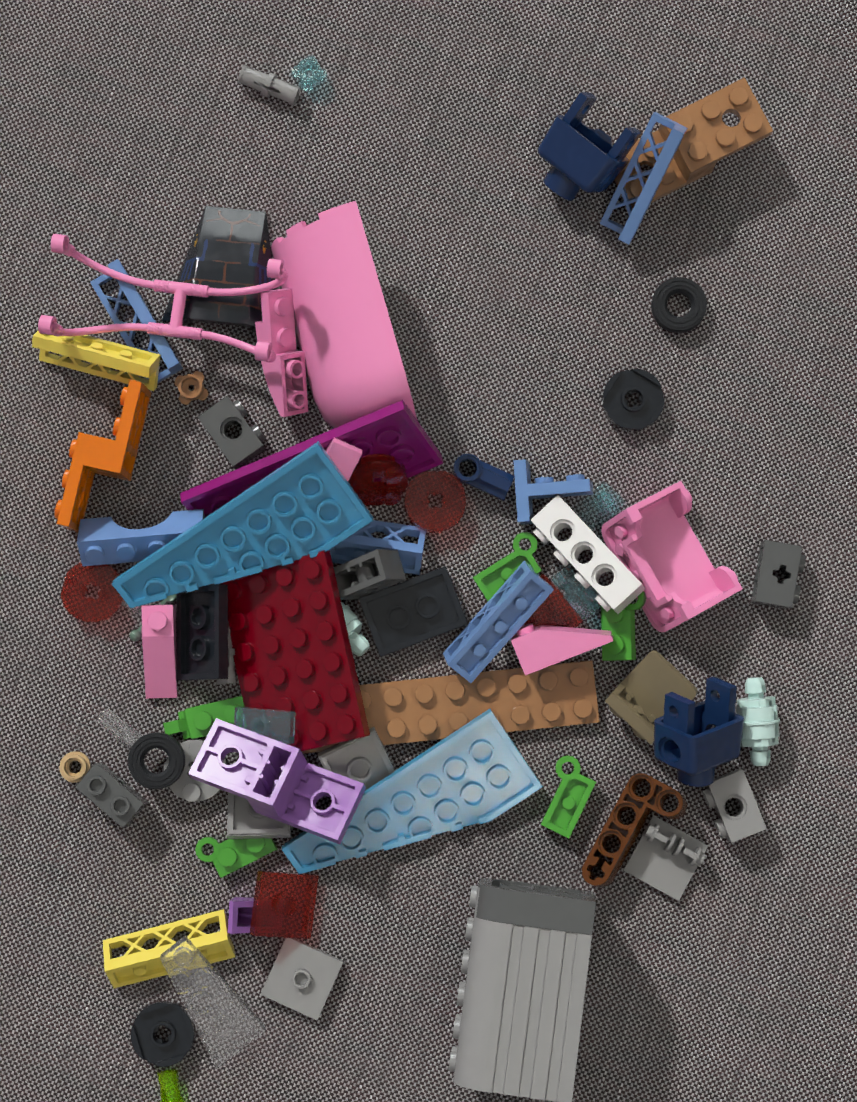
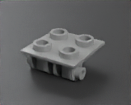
[623,815,708,901]

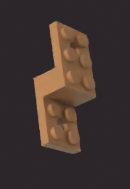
[614,77,773,210]

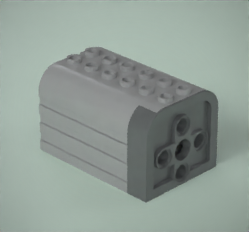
[448,878,596,1102]

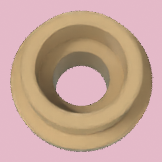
[59,751,91,783]

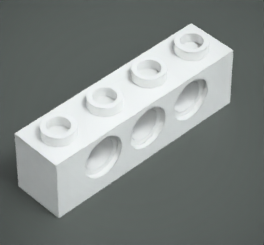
[531,495,645,614]

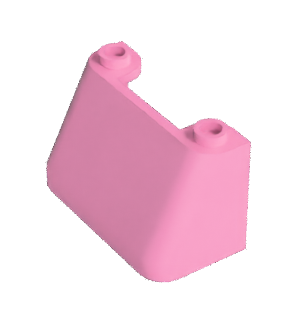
[601,481,743,633]

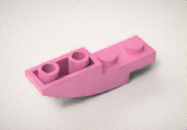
[255,288,308,417]

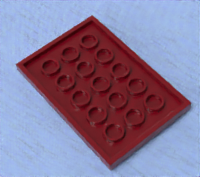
[220,550,370,751]

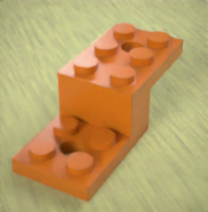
[54,380,151,532]

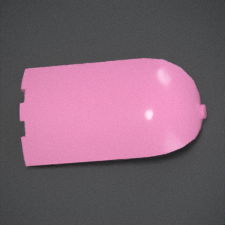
[271,201,417,428]

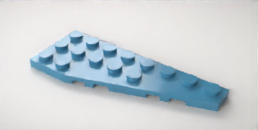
[112,441,373,608]
[282,708,543,874]

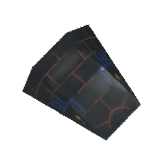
[161,206,276,332]

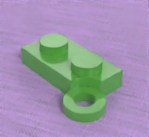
[473,532,542,602]
[601,591,646,661]
[540,755,596,839]
[195,837,278,878]

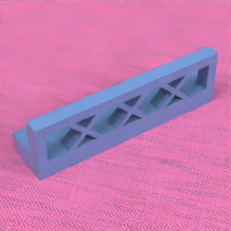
[600,112,688,245]
[90,259,183,384]
[330,520,427,575]
[443,561,554,683]

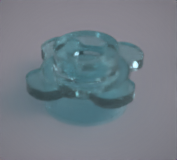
[291,56,327,92]

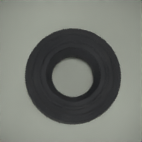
[651,277,707,333]
[128,732,185,789]

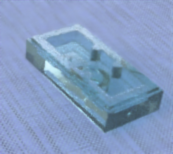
[234,707,295,744]

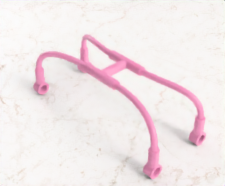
[38,234,288,363]

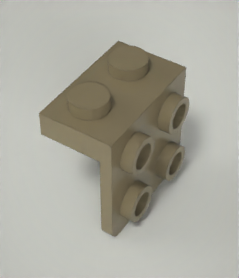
[605,650,698,745]

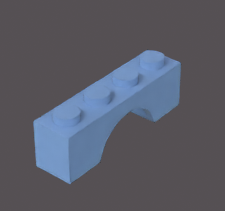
[77,509,205,566]

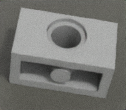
[702,769,767,843]

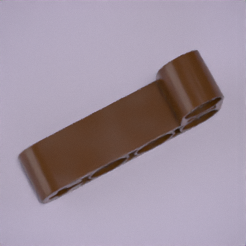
[582,773,687,887]

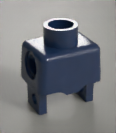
[538,92,642,201]
[654,677,744,787]

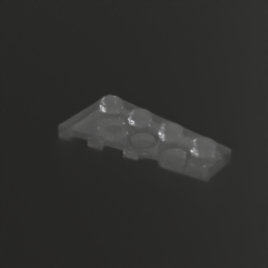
[160,935,266,1069]

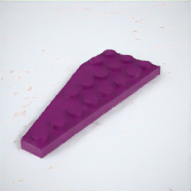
[180,400,443,518]

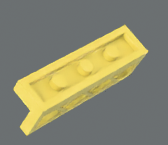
[32,331,161,391]
[103,909,235,988]

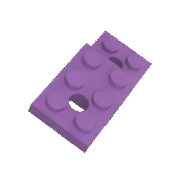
[188,718,366,844]

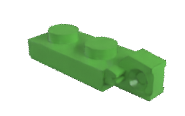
[163,696,248,739]

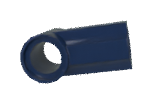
[452,454,514,501]

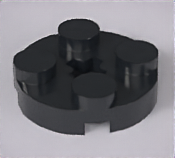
[602,369,664,431]
[131,1001,196,1067]

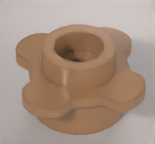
[175,371,209,405]

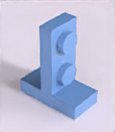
[513,459,593,525]

